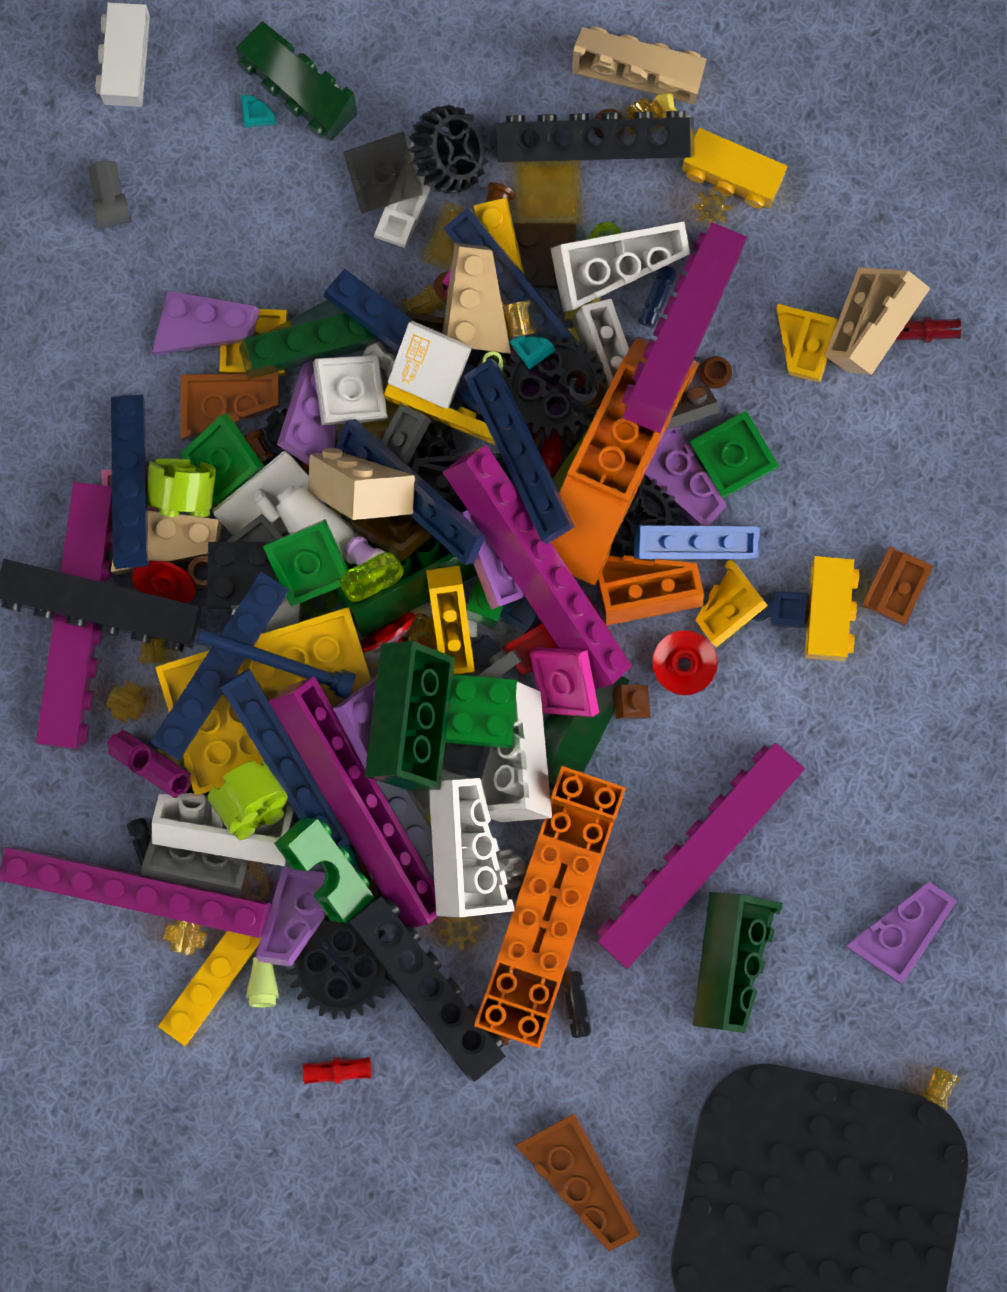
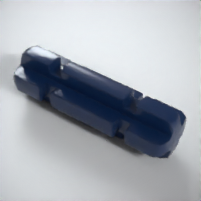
[639,266,677,328]

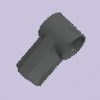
[88,160,131,229]

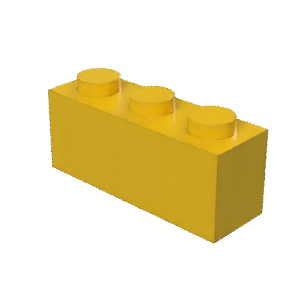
[682,128,788,209]
[804,556,859,661]
[426,566,475,675]

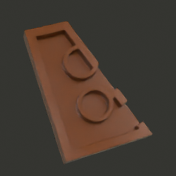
[181,373,280,441]

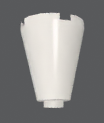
[276,485,360,556]

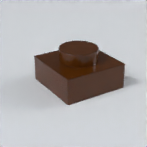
[614,685,651,720]

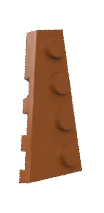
[515,1113,640,1252]

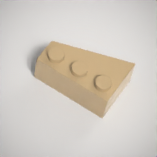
[442,242,511,354]
[825,267,930,375]
[308,448,415,520]
[111,510,223,575]

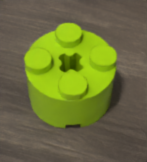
[147,458,216,517]
[208,761,288,841]

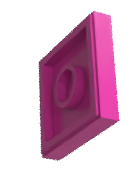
[529,647,599,717]

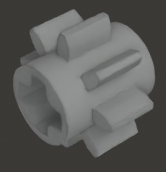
[496,849,526,891]

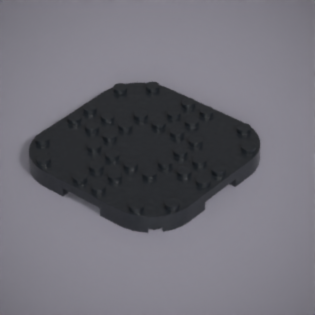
[671,1064,968,1292]

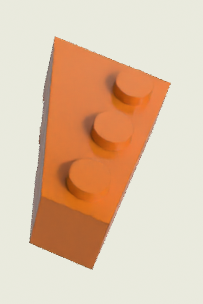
[596,555,704,626]

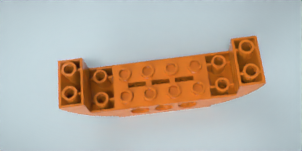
[551,336,699,586]
[474,766,626,1048]

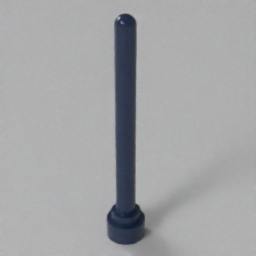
[196,630,356,699]

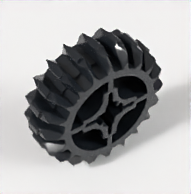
[408,105,489,194]
[609,476,681,560]

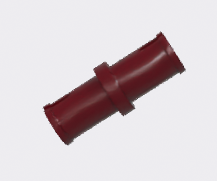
[895,317,961,343]

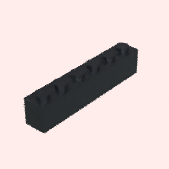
[0,559,202,652]

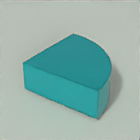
[241,95,276,128]
[509,335,556,369]

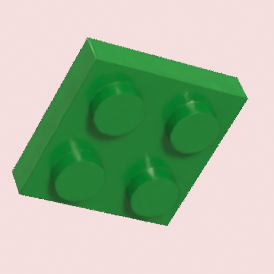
[689,411,779,499]
[180,414,264,506]
[263,519,353,607]
[445,675,517,748]

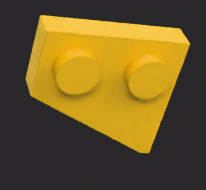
[776,304,838,383]
[695,559,768,647]

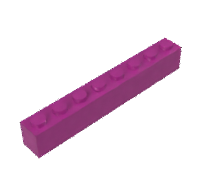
[621,222,747,433]
[443,445,632,690]
[36,482,113,750]
[268,676,437,928]
[597,742,805,970]
[0,846,272,938]

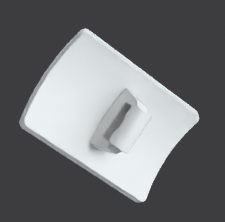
[212,451,324,536]

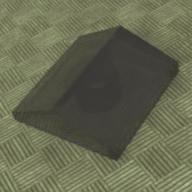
[343,132,423,214]

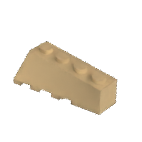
[572,27,706,104]

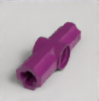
[107,730,191,798]

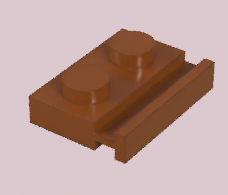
[861,546,933,627]

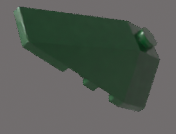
[543,676,630,789]

